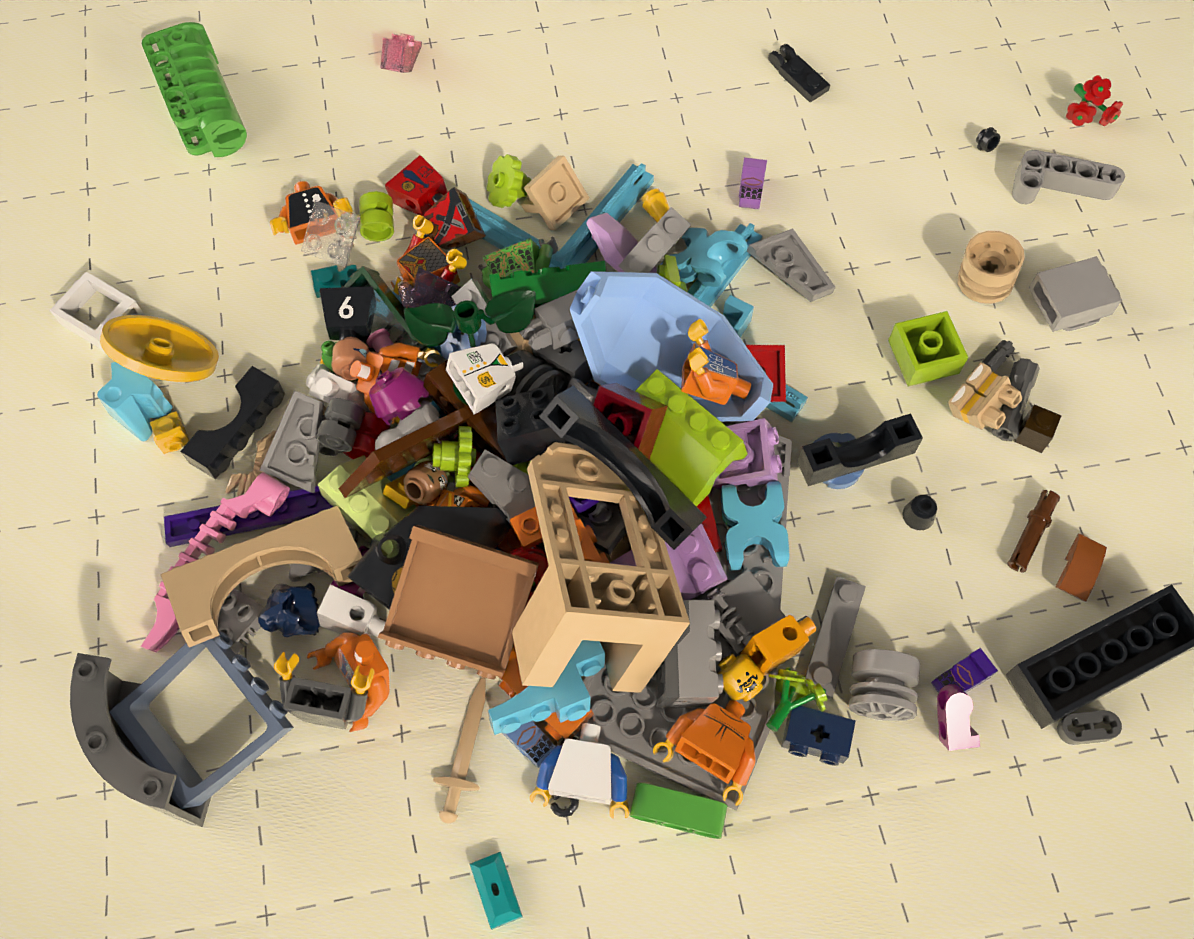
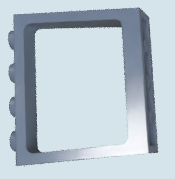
[109,632,294,809]

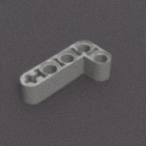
[1012,150,1125,205]

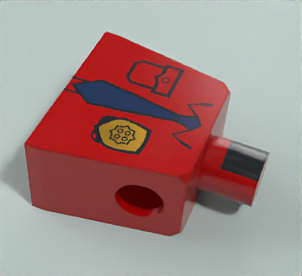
[385,155,447,216]

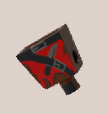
[424,187,486,251]

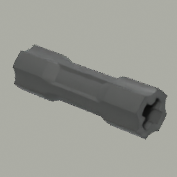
[992,358,1040,442]

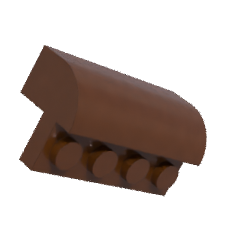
[423,360,508,463]

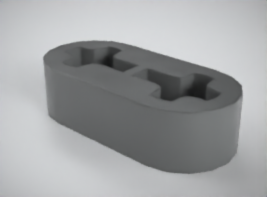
[1057,710,1122,745]

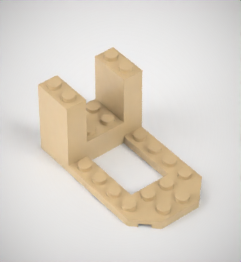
[512,442,690,693]

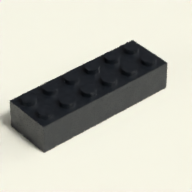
[1006,584,1194,729]

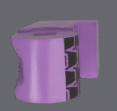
[739,157,767,209]

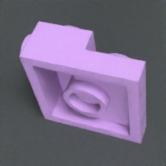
[713,418,782,489]

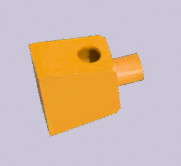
[740,615,816,676]

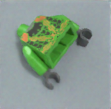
[478,237,558,290]

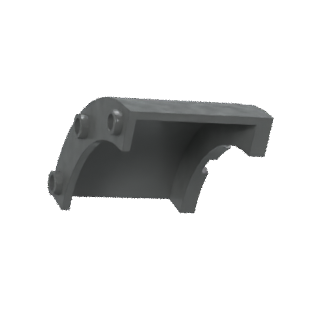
[70,653,212,827]

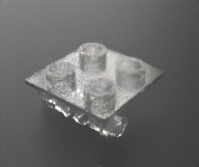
[301,200,361,268]

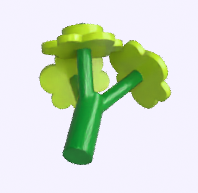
[766,667,828,732]

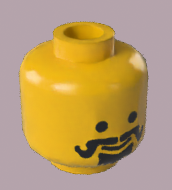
[718,653,764,702]

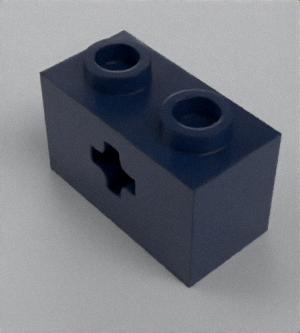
[781,706,856,766]

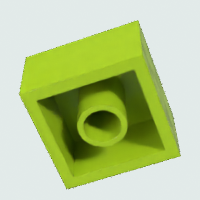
[888,311,969,387]

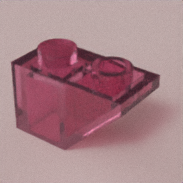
[380,33,422,73]

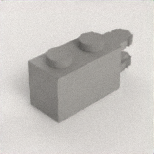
[519,290,579,351]

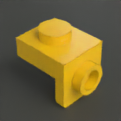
[383,474,423,509]

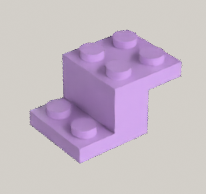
[610,524,727,600]

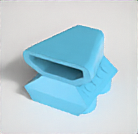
[97,362,173,442]

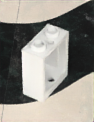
[49,272,144,351]

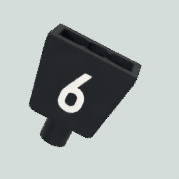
[320,287,376,341]

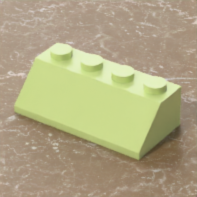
[318,455,416,556]

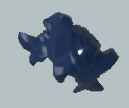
[258,583,320,637]

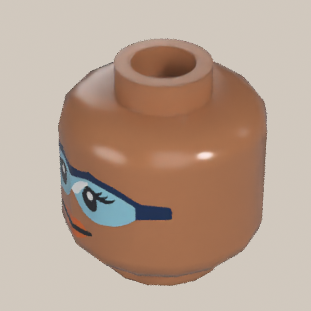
[331,337,370,381]

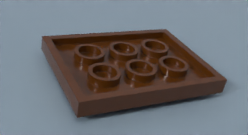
[338,407,472,498]

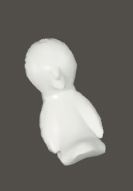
[375,400,440,450]

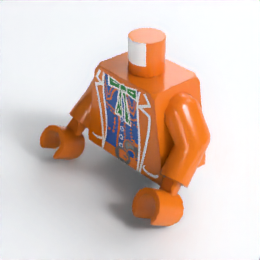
[307,632,390,732]

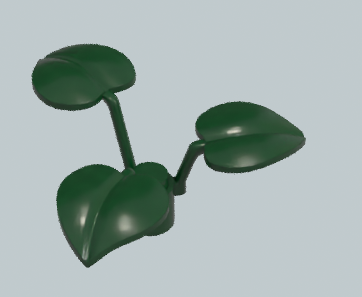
[404,290,536,409]

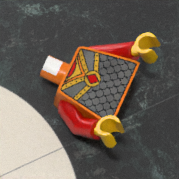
[391,215,467,298]

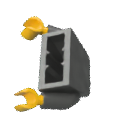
[274,652,374,729]

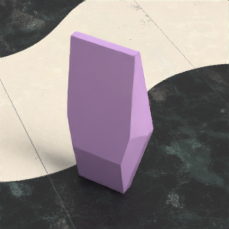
[586,213,657,273]

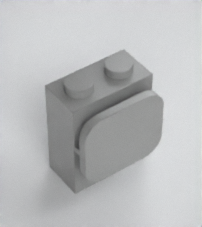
[1029,256,1122,332]

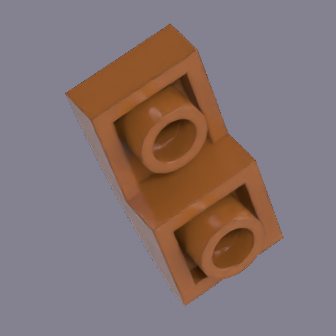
[1055,533,1107,602]

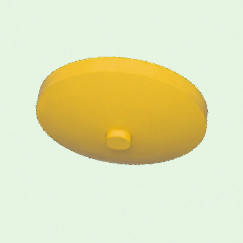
[100,315,219,382]

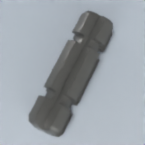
[972,340,1015,372]

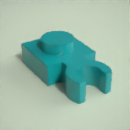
[311,265,357,298]

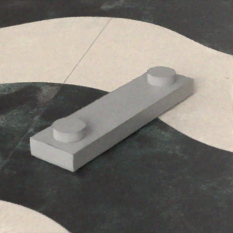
[805,577,866,700]

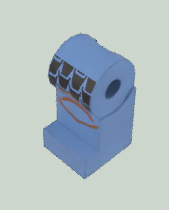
[502,721,555,768]

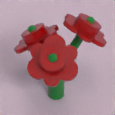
[1066,75,1123,126]

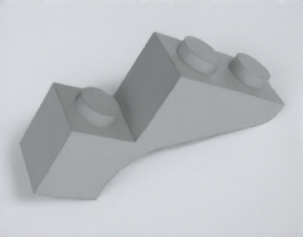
[618,207,691,273]

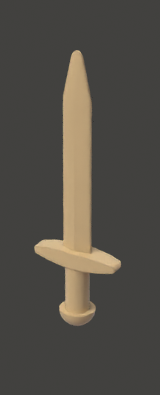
[433,677,486,824]

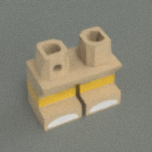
[948,362,1022,430]

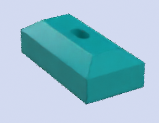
[470,852,523,930]

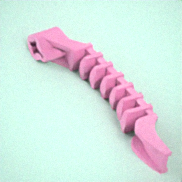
[141,472,290,652]

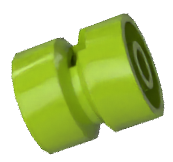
[359,191,394,242]

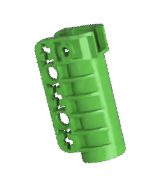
[142,22,247,157]

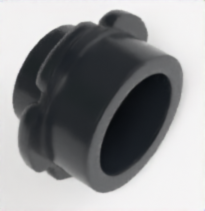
[976,127,1000,152]

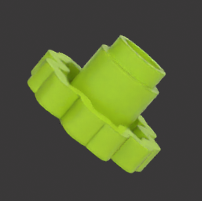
[487,154,531,208]
[432,426,476,487]

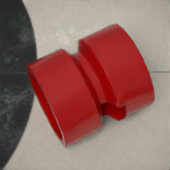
[343,412,391,459]

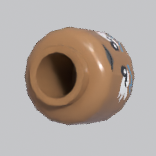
[403,461,448,505]

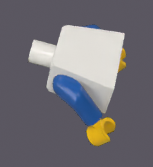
[530,723,629,818]

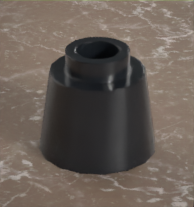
[902,495,937,530]

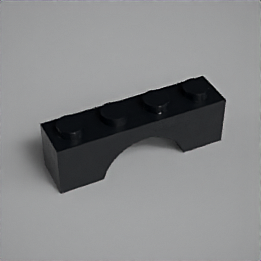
[180,366,285,480]
[797,413,923,486]

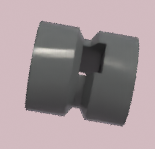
[316,398,366,452]

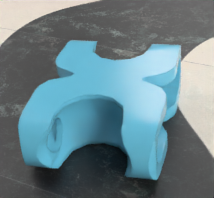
[660,228,748,287]
[721,481,789,571]

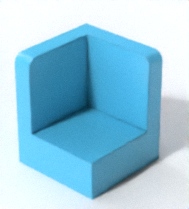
[723,295,754,338]

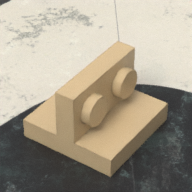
[520,156,589,230]

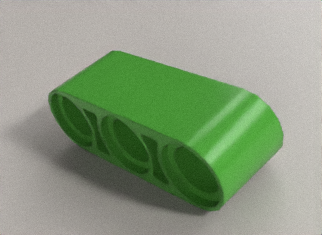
[629,783,728,839]

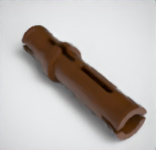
[1007,490,1060,573]

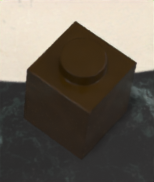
[1015,404,1062,453]

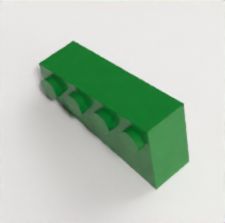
[489,261,607,312]

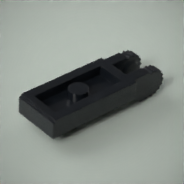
[768,43,830,102]

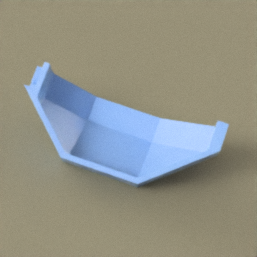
[570,271,773,422]

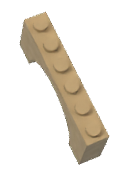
[160,506,362,648]

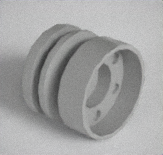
[848,649,920,721]

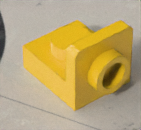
[150,411,190,454]

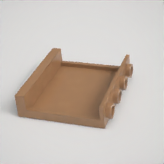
[378,525,539,680]

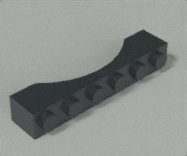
[539,386,707,550]

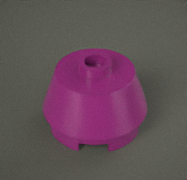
[369,367,429,425]

